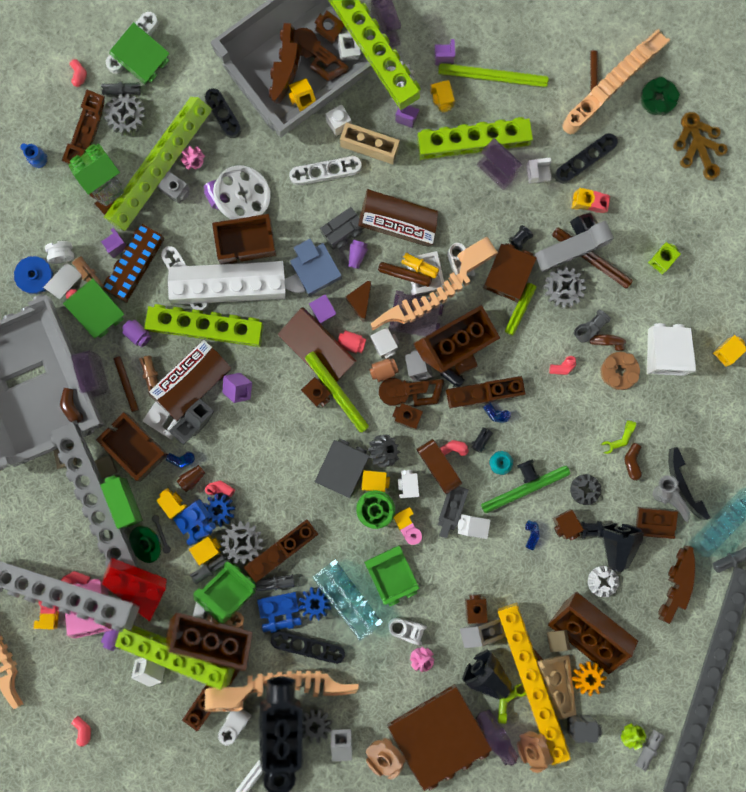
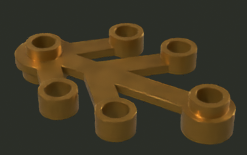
[673,112,727,180]

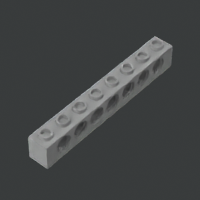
[50,420,138,567]
[0,562,140,632]

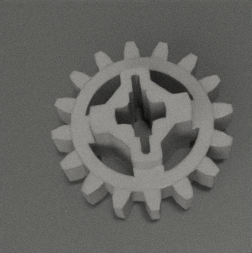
[104,94,146,136]
[544,266,586,309]
[221,521,263,564]

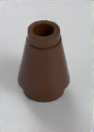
[176,465,205,493]

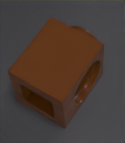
[314,11,345,44]

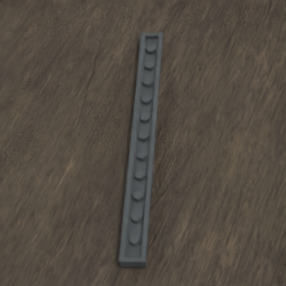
[662,567,746,792]

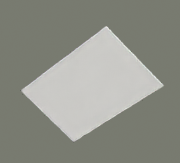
[43,262,82,299]

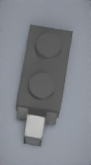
[438,486,469,538]

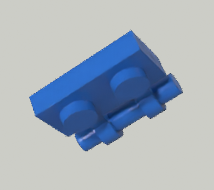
[173,499,216,546]
[257,592,302,633]

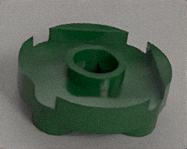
[641,77,680,116]

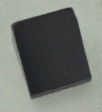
[570,213,596,235]

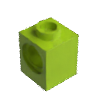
[648,242,681,274]

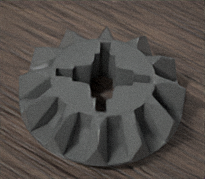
[570,474,601,505]

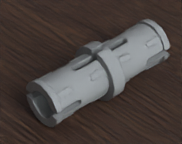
[635,729,665,771]

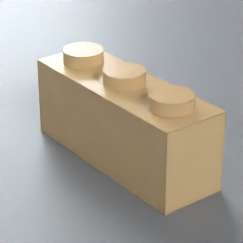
[340,122,400,165]

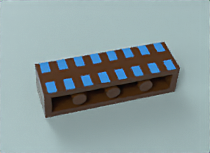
[103,224,165,303]

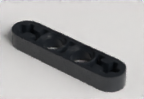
[555,133,618,184]
[271,631,345,664]

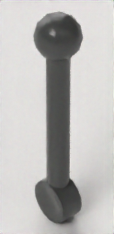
[152,515,171,554]

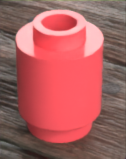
[338,330,366,354]

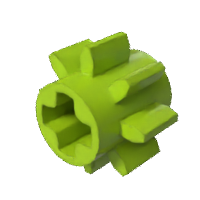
[621,723,646,750]

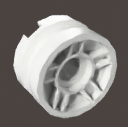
[45,241,75,264]

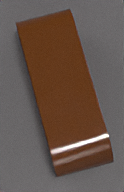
[416,439,462,494]

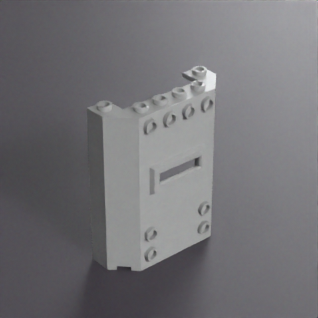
[211,0,385,138]
[0,295,104,471]

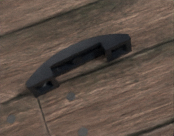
[668,447,710,520]

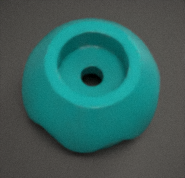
[489,451,514,475]

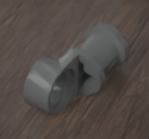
[574,309,611,343]

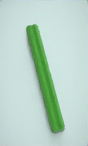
[481,466,570,513]

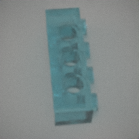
[688,488,746,557]
[312,560,382,641]

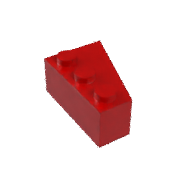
[102,558,167,622]

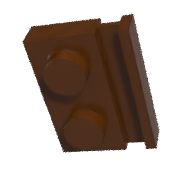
[636,507,678,539]

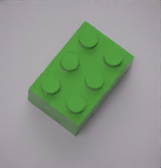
[68,144,120,195]

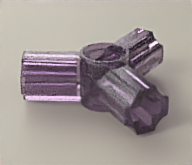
[476,709,519,766]

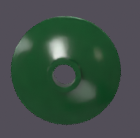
[129,526,162,563]

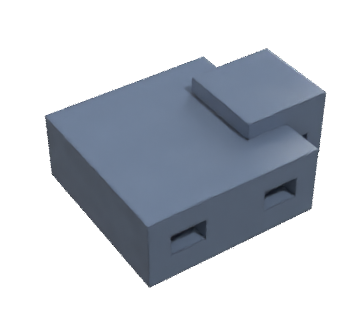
[290,239,342,296]

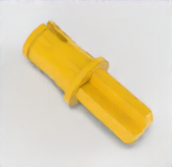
[401,253,439,279]

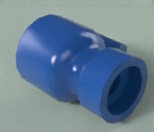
[20,143,48,168]

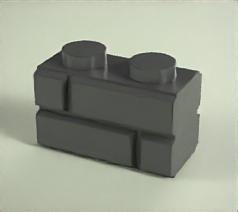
[320,207,364,250]
[567,715,602,743]

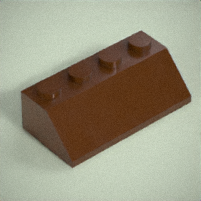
[413,305,500,373]
[548,591,638,674]
[166,612,253,671]

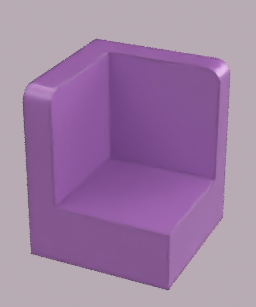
[435,39,455,65]
[395,106,419,128]
[101,228,127,258]
[309,294,336,325]
[222,373,252,403]

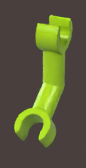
[600,420,636,454]
[497,683,526,724]

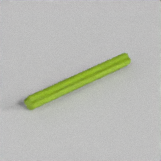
[438,63,548,87]

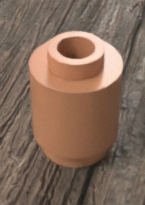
[369,358,399,382]

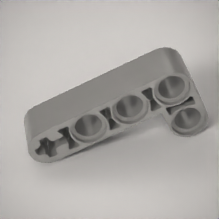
[534,221,614,272]

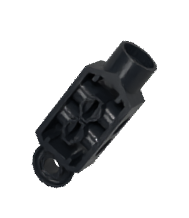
[259,676,303,792]

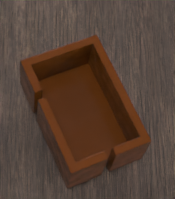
[212,214,276,264]
[96,412,169,482]

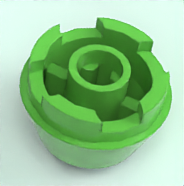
[356,490,395,529]

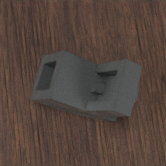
[170,399,214,445]

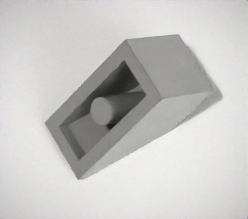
[460,618,506,648]

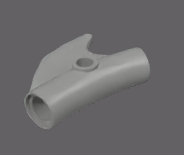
[653,475,691,522]

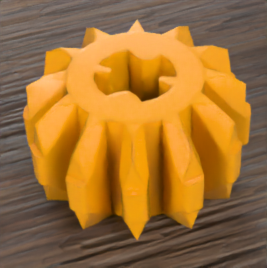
[572,661,607,696]

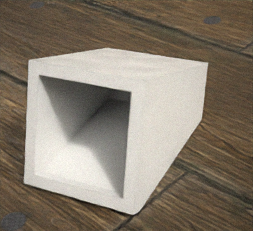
[647,323,696,376]

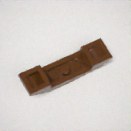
[62,89,105,164]

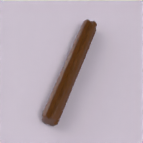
[552,227,633,289]

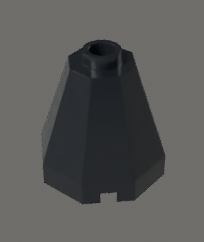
[602,523,644,572]
[462,649,512,700]

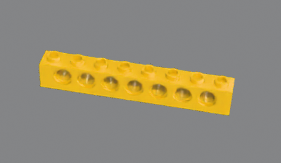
[498,603,571,765]

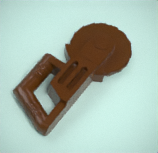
[294,28,349,82]
[378,378,444,407]

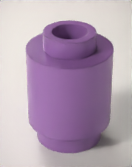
[204,180,229,210]
[122,320,151,348]
[101,629,119,651]

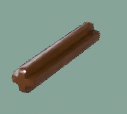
[378,262,432,287]

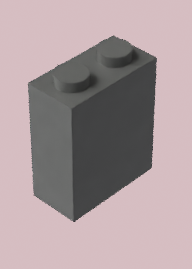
[314,438,369,498]

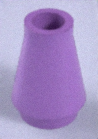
[348,240,368,269]

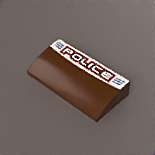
[358,189,438,247]
[148,339,232,422]

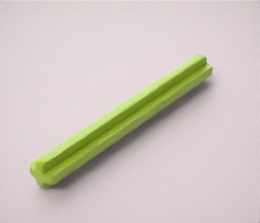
[305,352,369,433]

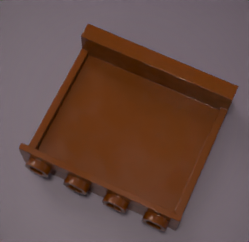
[387,684,492,791]

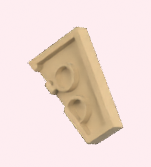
[536,655,576,719]

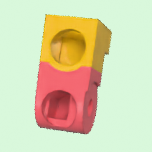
[571,188,610,213]
[33,593,60,630]

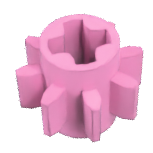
[180,146,205,170]
[410,646,434,672]

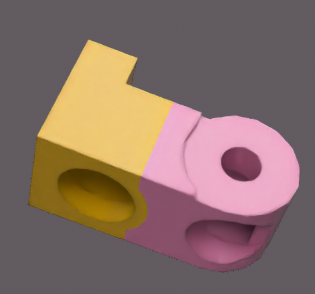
[394,507,422,545]

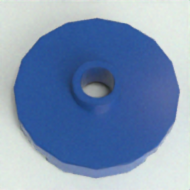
[14,256,53,294]

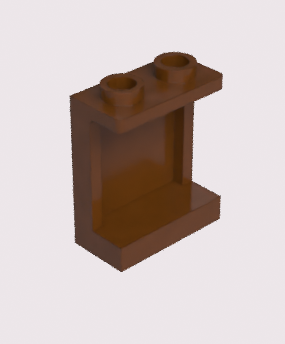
[483,243,536,303]

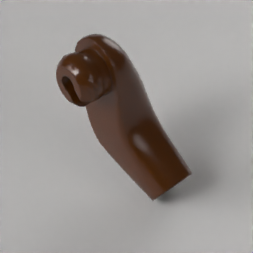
[590,334,626,351]
[60,388,83,423]
[624,443,642,481]

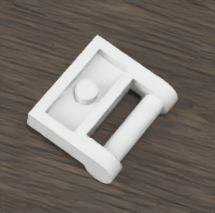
[406,251,444,296]
[143,402,185,440]

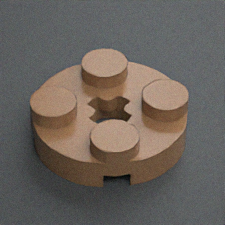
[601,352,640,390]
[517,731,553,773]
[366,738,406,779]

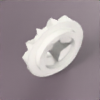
[588,566,619,597]

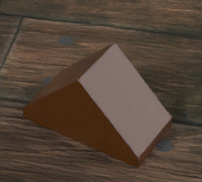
[346,281,371,322]

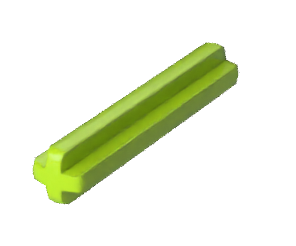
[505,283,537,336]

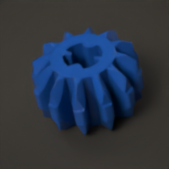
[203,494,235,527]
[299,587,332,620]

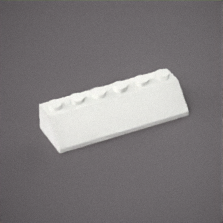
[168,261,286,305]

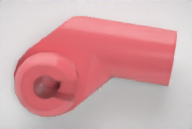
[69,59,87,87]
[550,356,576,375]
[440,440,469,456]
[205,481,235,497]
[61,571,91,584]
[71,716,91,747]

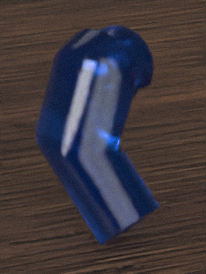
[483,402,511,423]
[166,452,195,468]
[525,520,540,550]

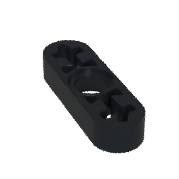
[205,88,241,138]

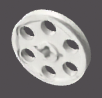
[213,165,270,220]

